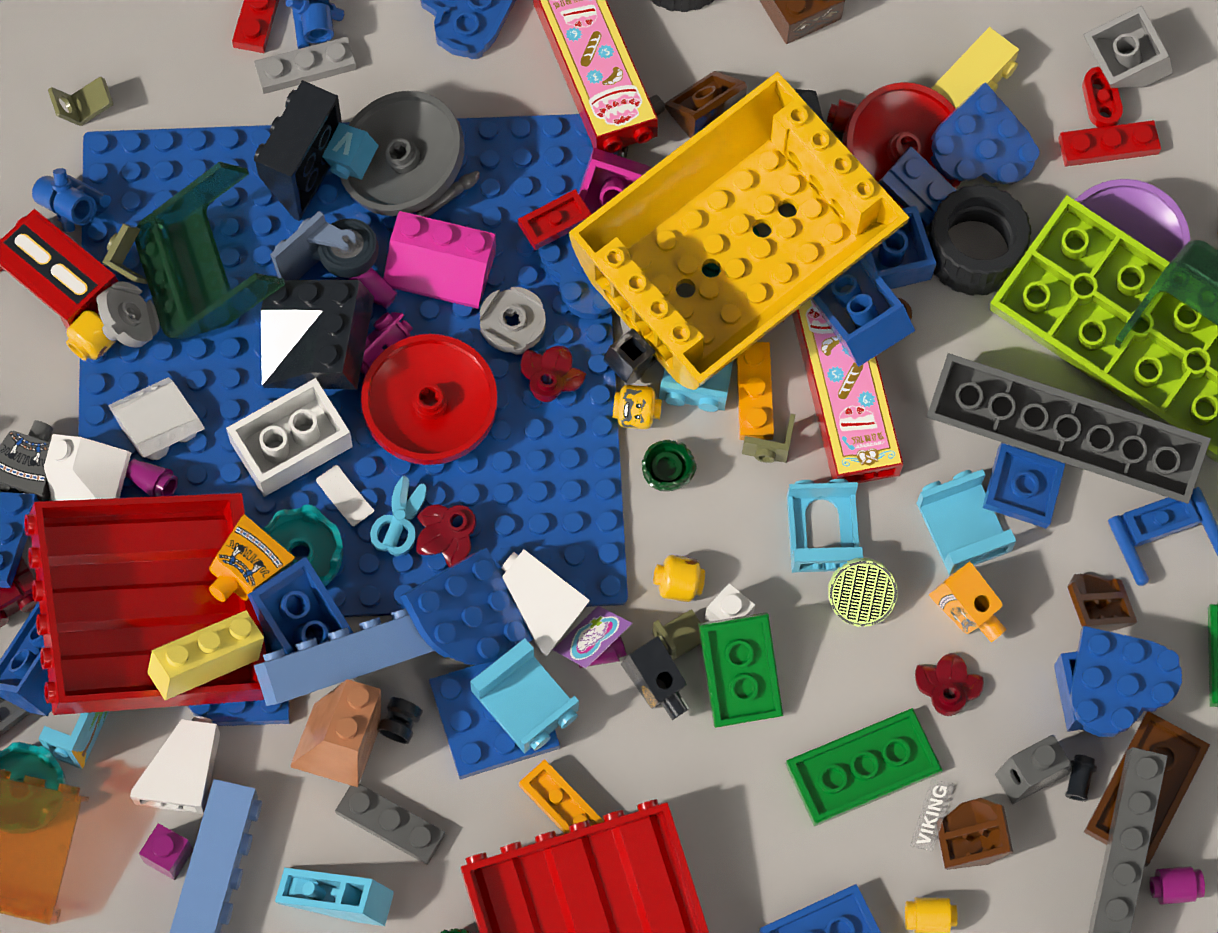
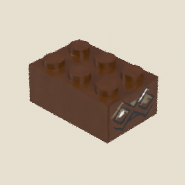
[759,0,845,44]

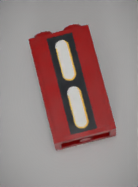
[0,209,118,329]

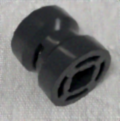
[377,697,423,744]

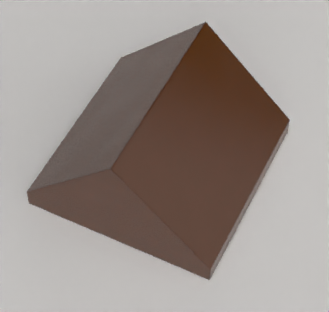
[664,71,747,138]

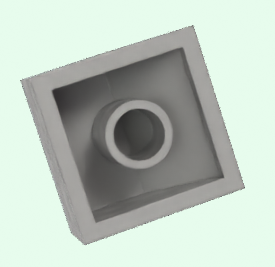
[1083,5,1173,88]

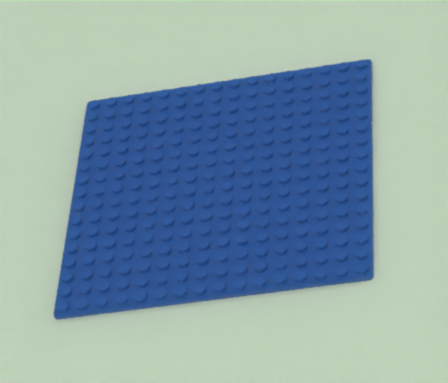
[78,114,628,617]

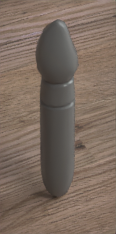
[415,171,480,217]

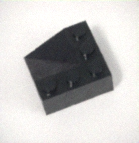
[254,80,342,221]
[261,280,374,390]

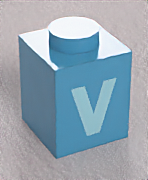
[322,122,379,180]

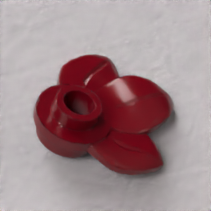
[521,345,586,402]
[416,504,476,567]
[915,653,984,716]

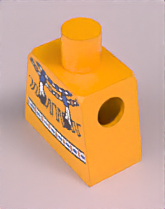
[209,514,295,602]
[929,561,1007,642]

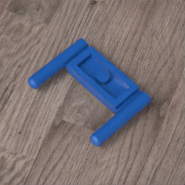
[1108,487,1218,586]

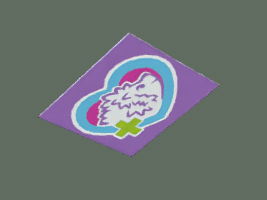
[552,606,633,668]

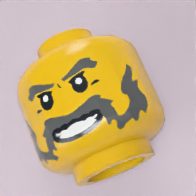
[613,385,662,430]

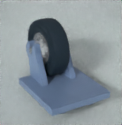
[270,211,379,280]

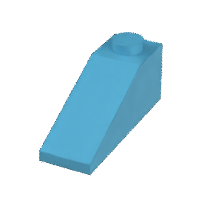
[275,867,394,926]

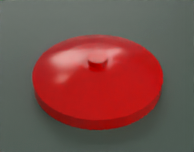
[843,82,961,209]
[361,334,497,465]

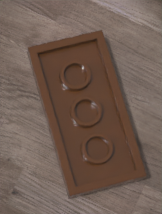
[1084,712,1210,867]

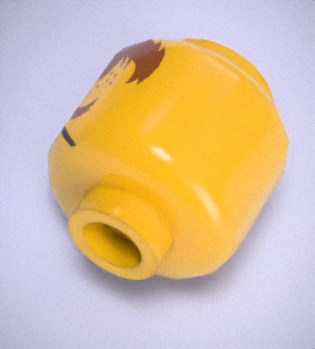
[66,310,116,361]
[653,555,705,602]

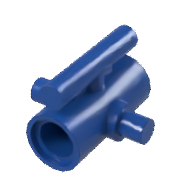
[285,0,344,49]
[32,168,111,232]

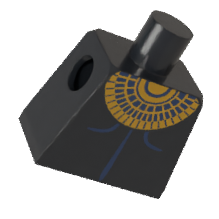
[621,636,690,720]

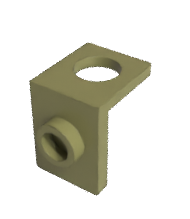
[48,77,113,126]
[102,223,149,284]
[742,413,796,463]
[652,609,701,661]

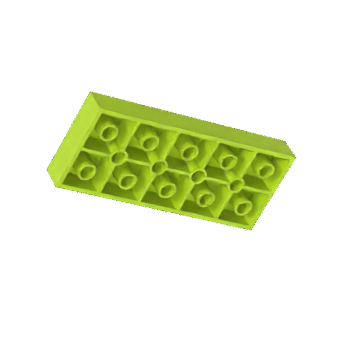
[990,195,1218,463]

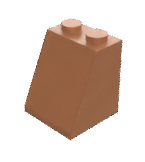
[291,679,381,787]

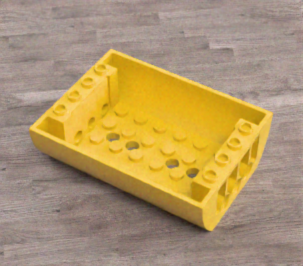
[569,71,909,390]

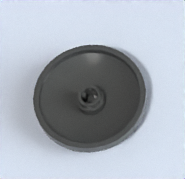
[340,91,465,216]

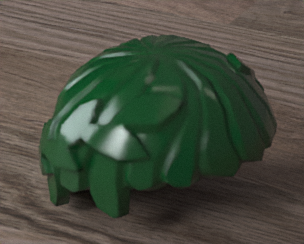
[642,439,697,492]

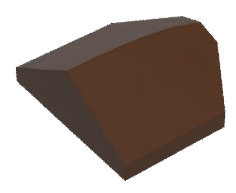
[1067,573,1137,632]
[936,798,1013,870]

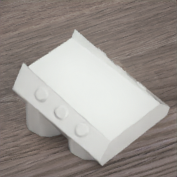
[108,377,205,460]

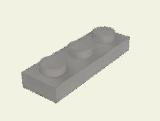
[254,37,357,94]

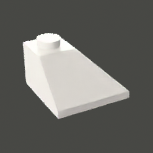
[44,434,131,501]

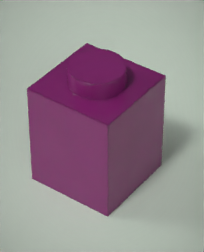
[139,823,193,880]

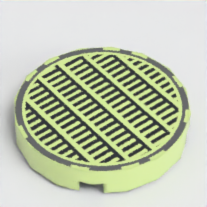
[828,558,897,627]

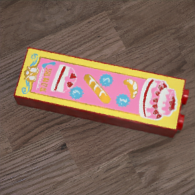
[533,0,658,153]
[792,299,903,483]

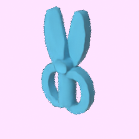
[370,476,426,556]

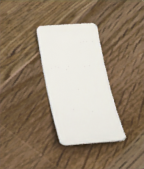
[316,465,374,526]

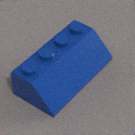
[0,602,52,716]

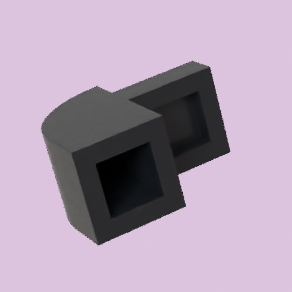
[603,328,658,385]

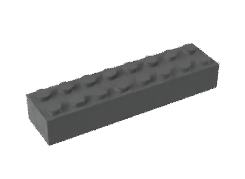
[926,353,1211,504]

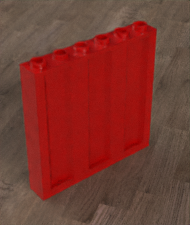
[24,493,266,715]
[460,799,709,933]

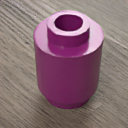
[1149,866,1205,905]

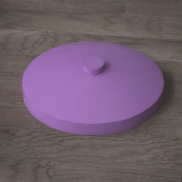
[1075,179,1190,271]

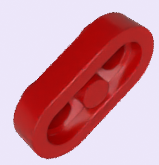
[1082,67,1123,127]

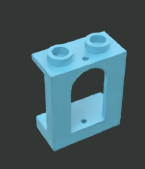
[787,479,863,573]

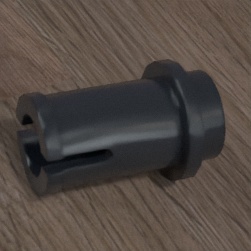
[1065,754,1097,802]

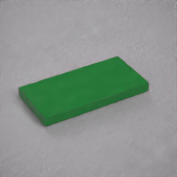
[785,708,943,827]

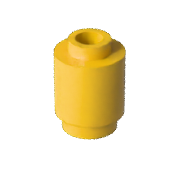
[905,897,958,933]

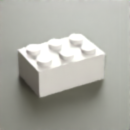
[226,378,353,497]

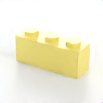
[931,27,1019,109]
[147,610,264,700]

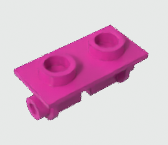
[361,312,413,376]

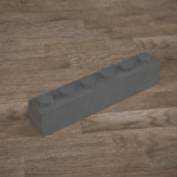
[1088,747,1167,933]

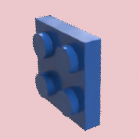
[982,443,1065,529]

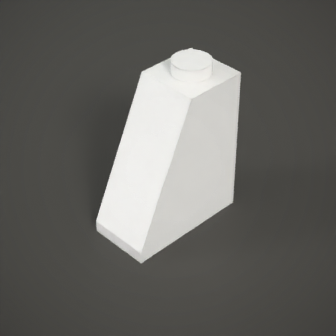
[501,549,590,657]
[130,716,220,815]

